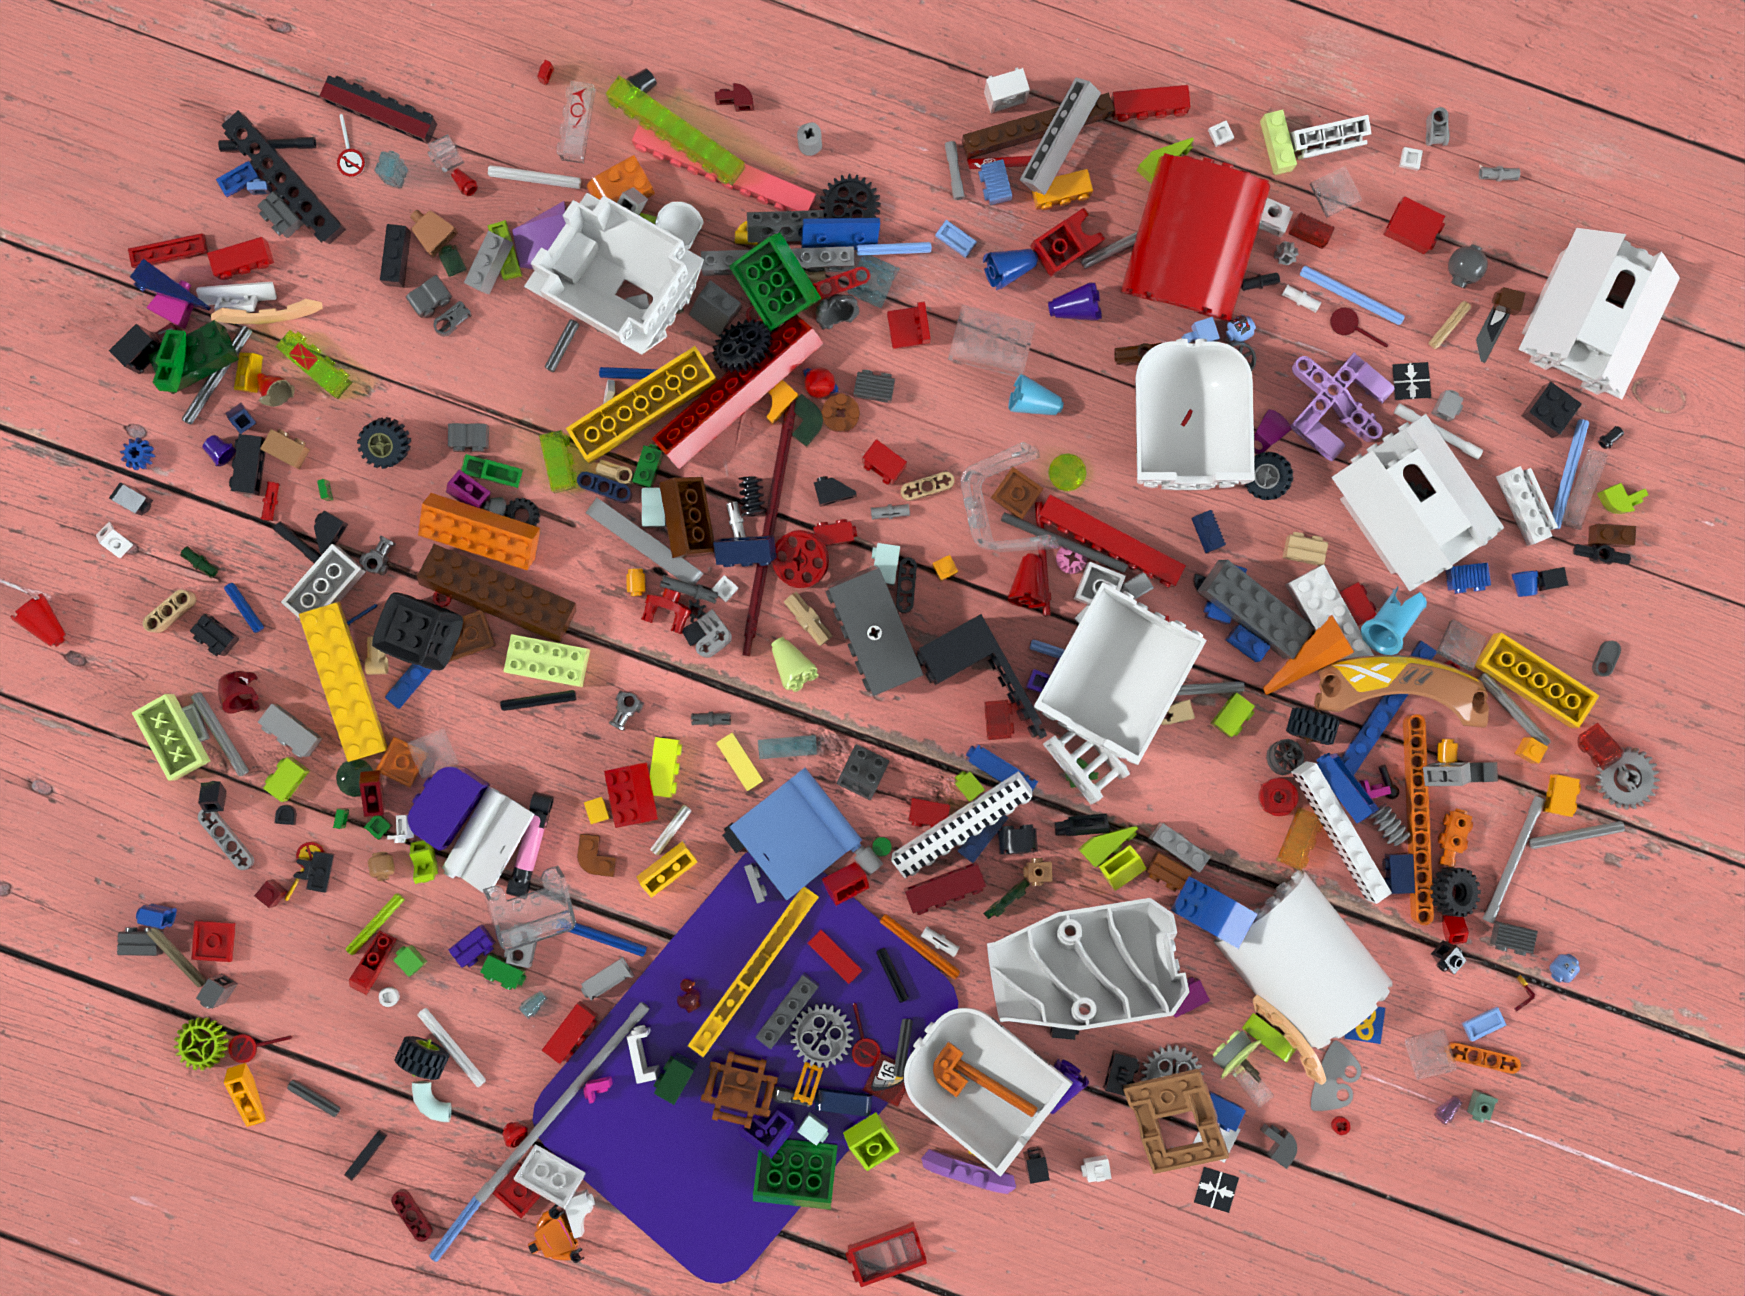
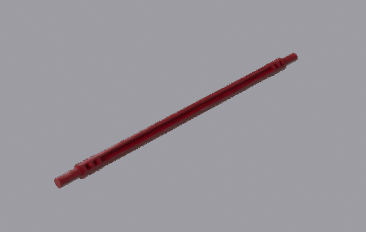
[742,399,797,657]

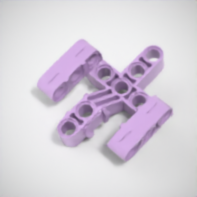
[1290,352,1395,461]

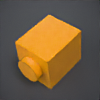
[932,555,958,582]
[1514,737,1548,764]

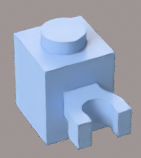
[1181,317,1220,343]

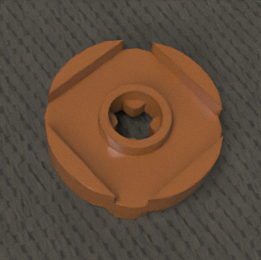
[822,393,860,432]

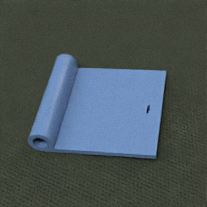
[729,767,862,901]

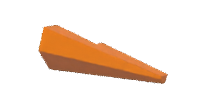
[1263,615,1354,695]

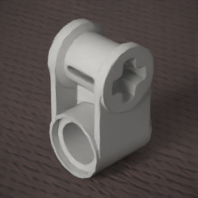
[1426,107,1450,146]

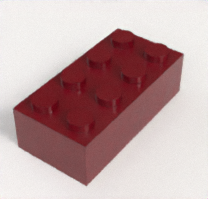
[904,862,986,915]

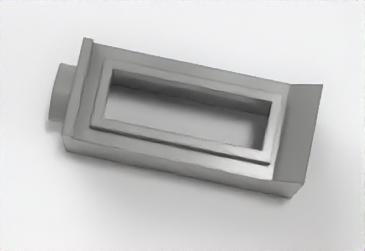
[581,957,634,1001]

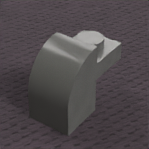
[1470,762,1498,782]
[1260,1123,1297,1169]

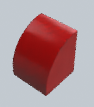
[1442,915,1469,945]

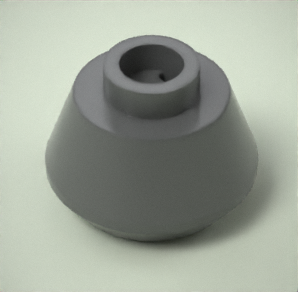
[483,497,506,516]

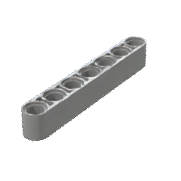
[586,497,704,585]

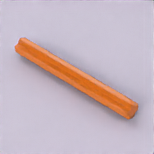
[880,914,960,979]
[954,1059,1038,1117]

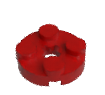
[1259,778,1299,816]

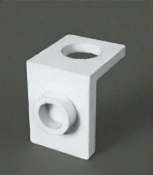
[96,522,133,558]

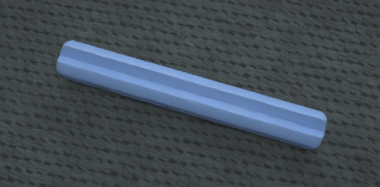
[429,1196,482,1262]

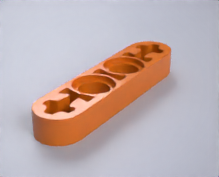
[1444,1042,1521,1074]

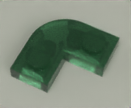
[792,394,823,448]
[983,879,1030,919]

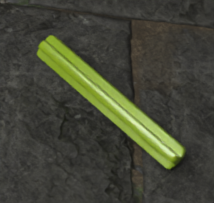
[346,893,405,955]

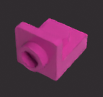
[1359,779,1391,799]
[584,1076,613,1104]

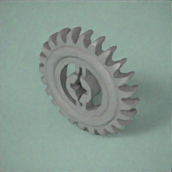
[1595,746,1660,810]

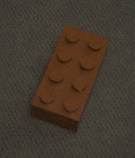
[659,477,715,559]

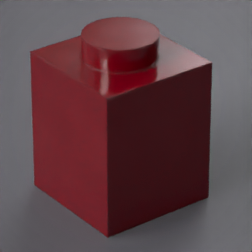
[254,879,288,908]

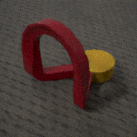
[1514,975,1535,1012]

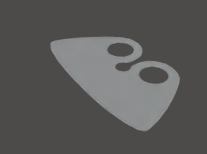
[1311,1040,1362,1111]

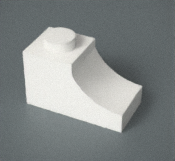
[565,1189,595,1239]

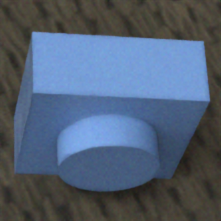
[247,179,272,195]

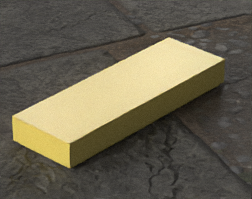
[716,733,764,791]

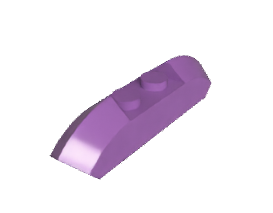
[921,1149,1016,1194]

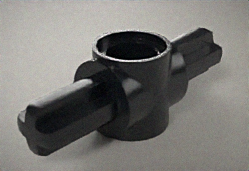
[1573,544,1631,565]

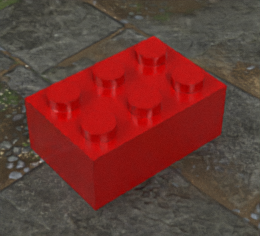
[604,762,658,828]

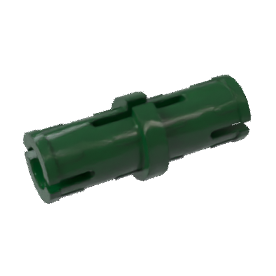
[180,546,219,578]

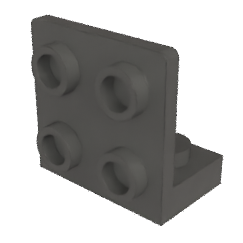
[836,744,890,801]

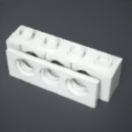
[1289,115,1371,160]
[1259,198,1293,238]
[1496,466,1558,546]

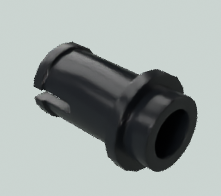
[1598,426,1624,449]

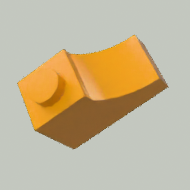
[766,380,799,425]

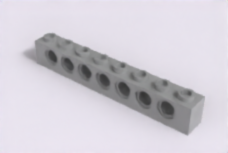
[701,247,854,276]

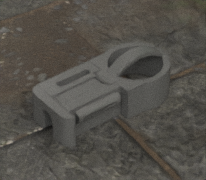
[433,301,472,337]
[772,1087,811,1107]

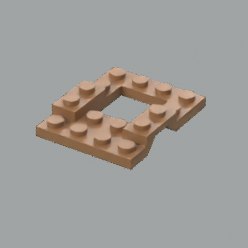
[1123,1068,1229,1174]

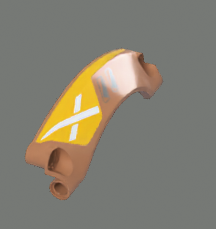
[1314,655,1489,728]

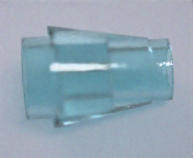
[518,991,548,1019]

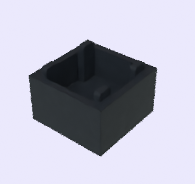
[109,324,161,374]

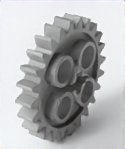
[790,1003,853,1068]
[1140,1044,1204,1081]

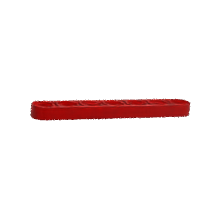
[746,267,871,322]

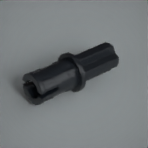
[1241,273,1280,291]

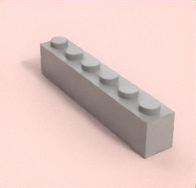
[1020,78,1101,195]

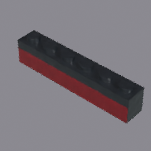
[319,75,437,145]

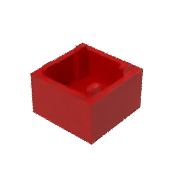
[862,439,907,485]

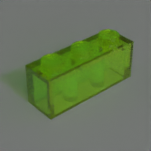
[539,430,578,494]

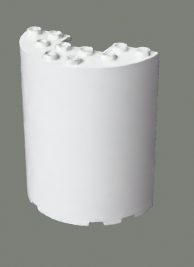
[1034,582,1207,765]
[1214,870,1392,1049]

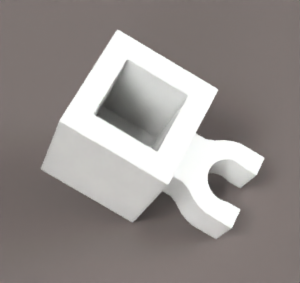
[1081,1155,1112,1182]

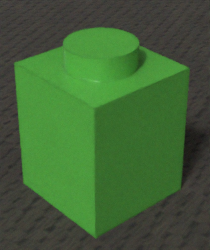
[393,945,428,977]

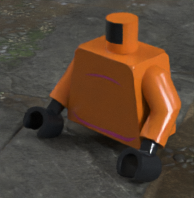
[528,1204,585,1263]

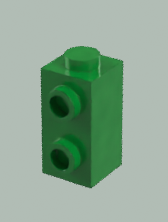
[632,444,664,488]
[480,953,527,990]

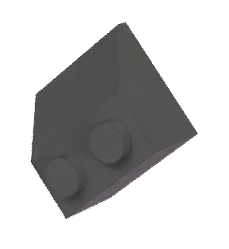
[689,280,742,338]

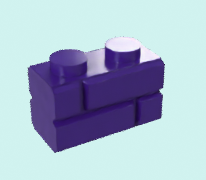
[448,924,496,968]

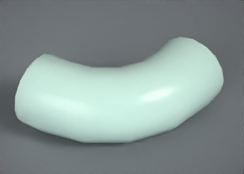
[412,1081,452,1122]

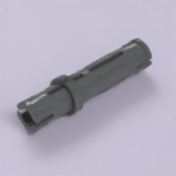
[660,575,718,604]

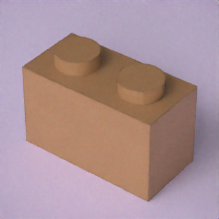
[260,429,310,469]

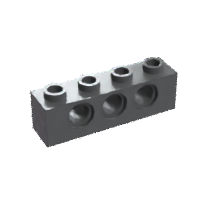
[746,210,824,243]
[755,973,819,1049]

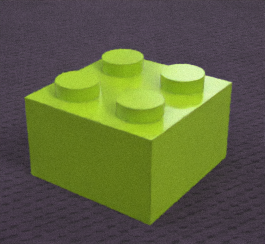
[843,1112,900,1171]

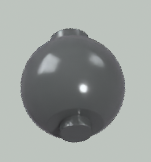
[1448,244,1488,289]

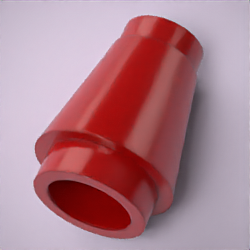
[451,168,478,197]

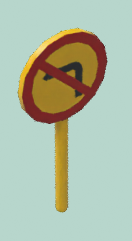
[285,842,325,901]

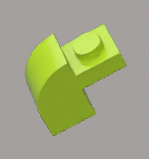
[1597,483,1648,514]
[409,840,438,884]

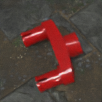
[641,588,691,634]

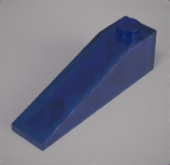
[130,259,211,311]

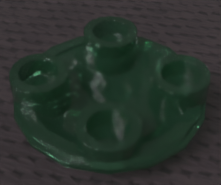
[336,759,373,797]

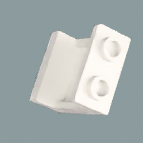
[627,1025,660,1084]

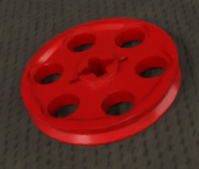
[772,530,829,588]

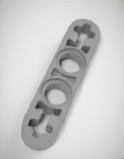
[198,810,254,870]

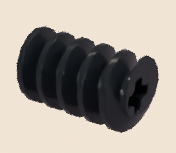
[738,476,766,517]

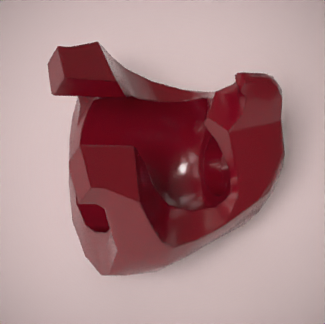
[218,671,260,714]

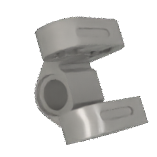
[696,609,732,658]

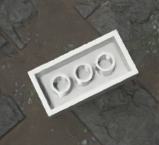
[281,544,366,619]

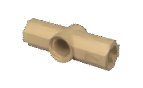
[784,592,832,646]

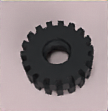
[1430,867,1481,917]

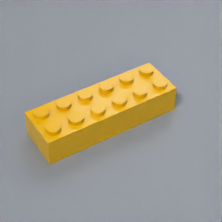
[1473,632,1599,728]

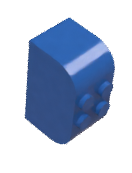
[1170,876,1257,949]

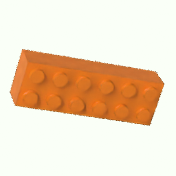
[418,493,540,571]

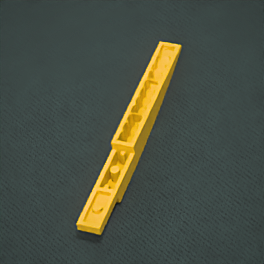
[688,886,818,1057]

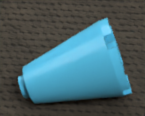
[1008,375,1064,415]

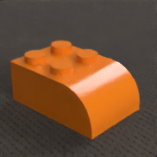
[587,155,655,203]

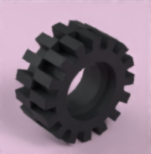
[504,498,540,527]

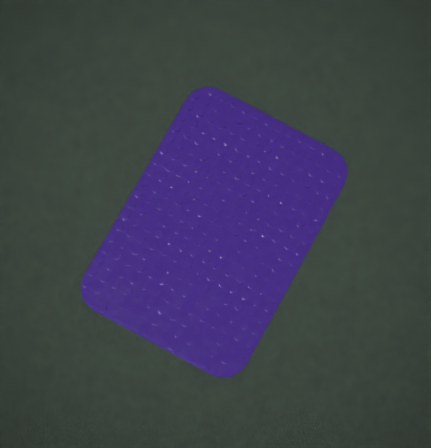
[532,852,958,1284]

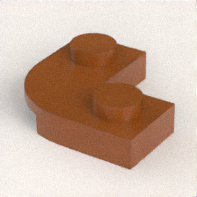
[577,834,617,877]

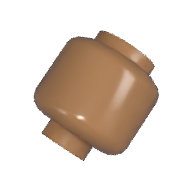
[368,852,395,881]

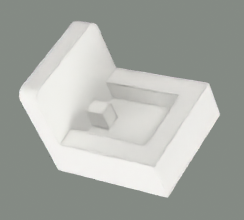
[387,815,414,843]

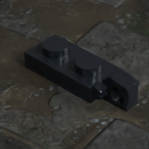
[1055,813,1110,836]

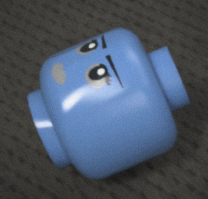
[1549,954,1580,983]

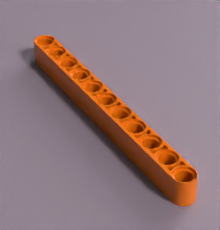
[1403,714,1434,926]

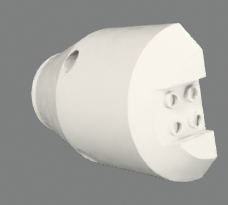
[987,898,1189,1030]

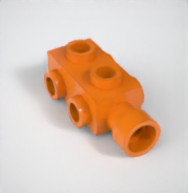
[1438,808,1473,867]

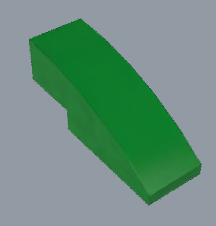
[152,330,186,392]
[460,454,523,488]

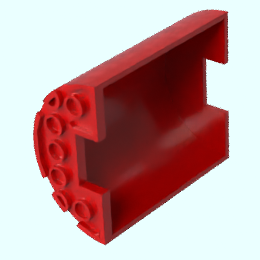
[1120,153,1271,322]

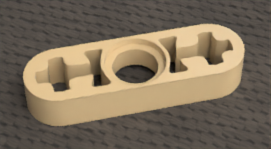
[901,472,954,501]

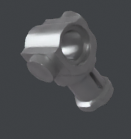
[359,536,396,576]
[609,690,644,731]

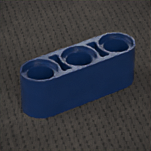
[577,472,633,504]
[814,1088,873,1116]

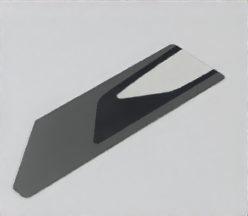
[1476,305,1510,363]

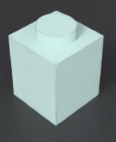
[797,1112,829,1145]

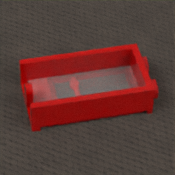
[846,1221,927,1287]

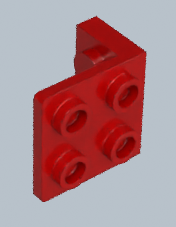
[887,301,931,349]

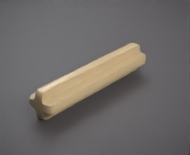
[1429,301,1471,349]

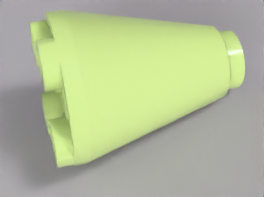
[771,637,818,692]

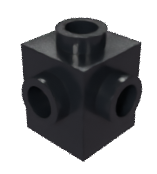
[1431,940,1467,975]

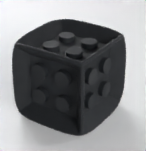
[372,592,463,671]

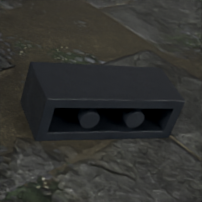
[380,224,411,288]
[229,434,266,496]

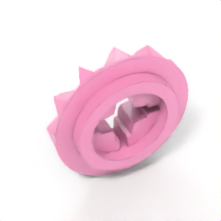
[1056,547,1087,574]

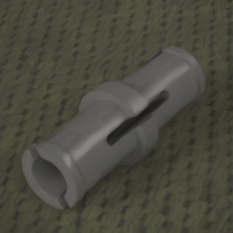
[691,711,731,727]

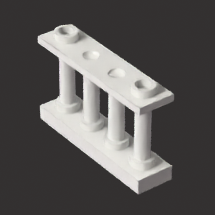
[1043,731,1130,804]

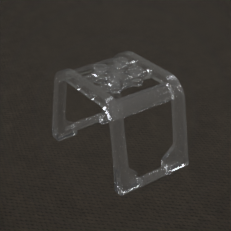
[961,442,1060,552]

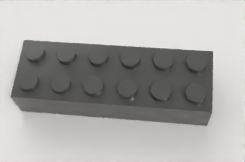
[1198,560,1314,659]

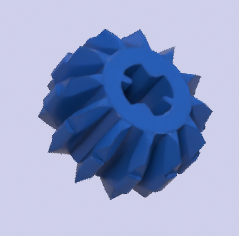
[120,437,156,470]

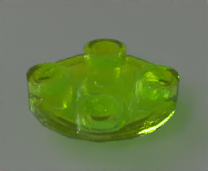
[1048,453,1087,492]

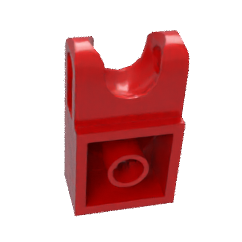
[1030,208,1105,277]

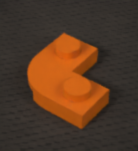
[933,1041,969,1097]

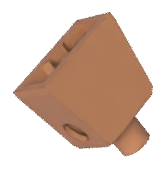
[410,210,458,258]

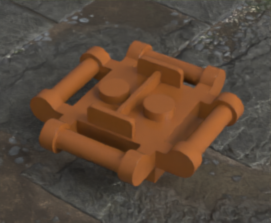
[700,1051,778,1129]

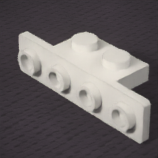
[196,281,277,313]

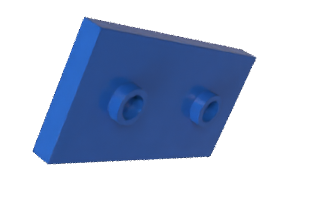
[801,218,880,250]

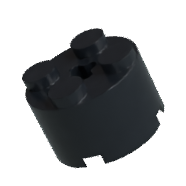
[998,824,1038,855]

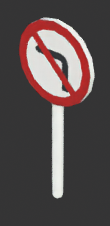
[337,114,365,177]

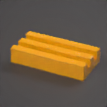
[793,1062,823,1105]

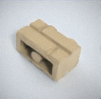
[1283,532,1328,566]

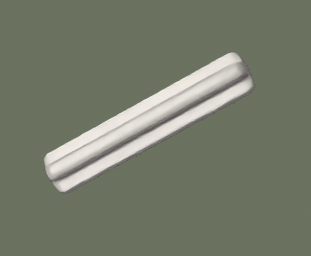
[651,805,691,855]

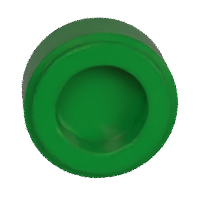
[872,837,892,856]

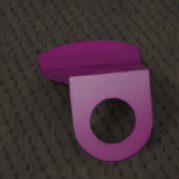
[1254,409,1291,454]

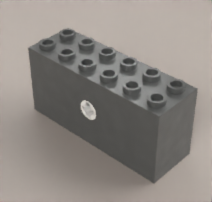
[825,565,923,696]

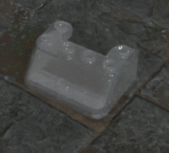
[483,866,576,951]

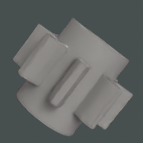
[1274,241,1299,266]

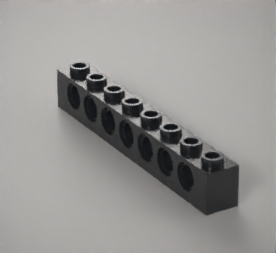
[221,110,346,244]

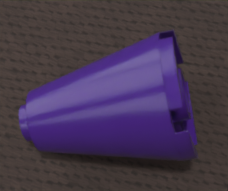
[1049,1059,1089,1114]

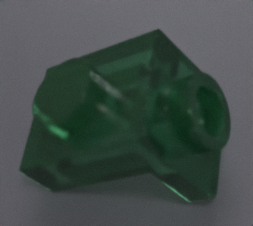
[439,245,467,277]

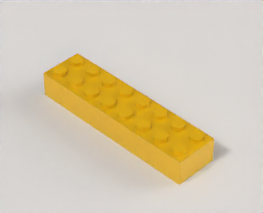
[566,346,718,463]
[298,601,388,762]

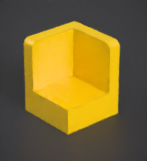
[584,797,612,824]

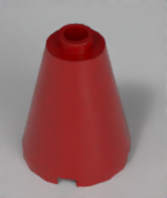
[1008,553,1046,608]
[10,593,66,647]

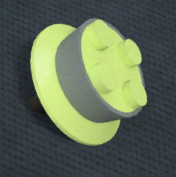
[1212,1030,1262,1083]

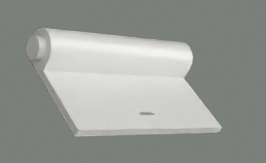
[442,786,535,896]

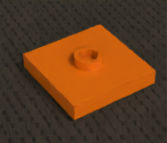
[375,736,429,788]

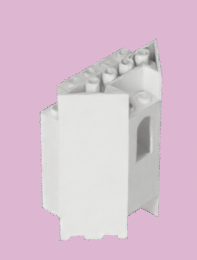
[524,193,704,355]
[1518,228,1680,400]
[1331,414,1504,591]

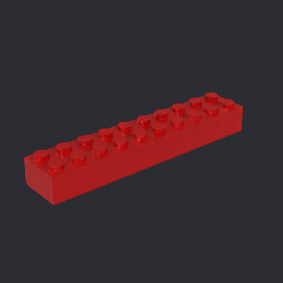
[651,315,824,469]

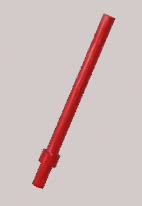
[1035,502,1052,616]

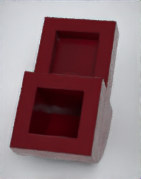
[715,83,754,112]

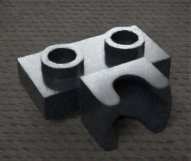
[293,851,335,893]

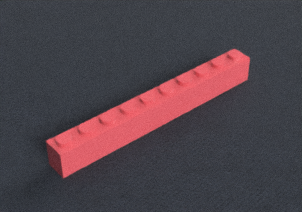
[632,120,816,211]

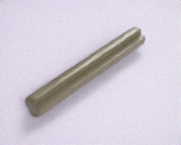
[147,927,207,987]

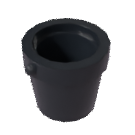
[626,68,657,100]

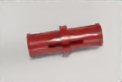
[260,481,280,521]

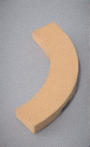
[211,299,323,324]
[1253,995,1326,1085]

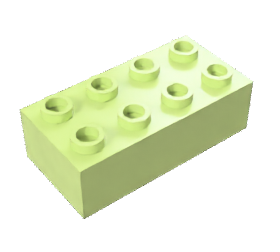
[504,634,590,687]
[132,694,211,781]

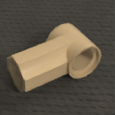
[596,460,634,486]
[365,637,389,675]

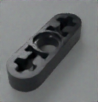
[896,557,917,613]
[344,1130,388,1181]

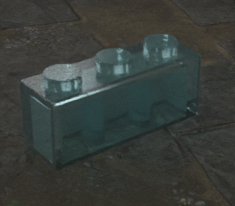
[758,735,818,759]

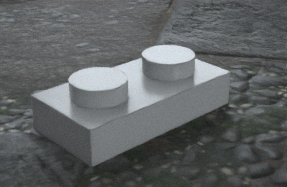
[744,863,767,904]

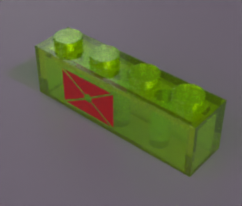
[275,330,353,399]

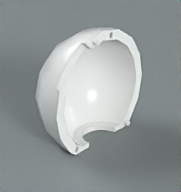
[656,202,704,250]

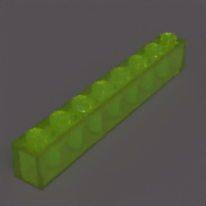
[605,75,745,186]

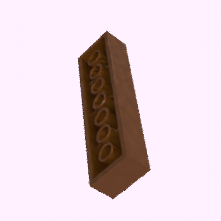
[417,544,576,643]

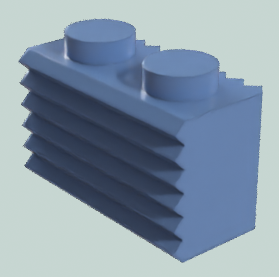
[978,159,1012,205]

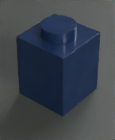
[225,402,256,434]

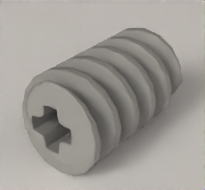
[797,122,822,156]
[1368,803,1410,846]

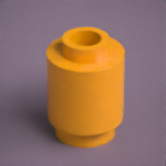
[626,569,646,597]
[1437,739,1458,763]

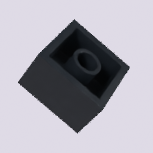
[1521,382,1582,438]

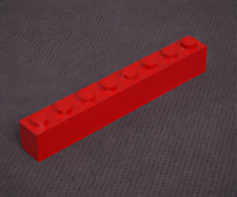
[1037,494,1186,588]

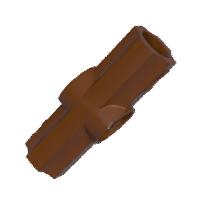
[1114,343,1161,365]

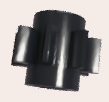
[688,600,706,623]

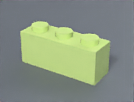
[1260,110,1297,175]

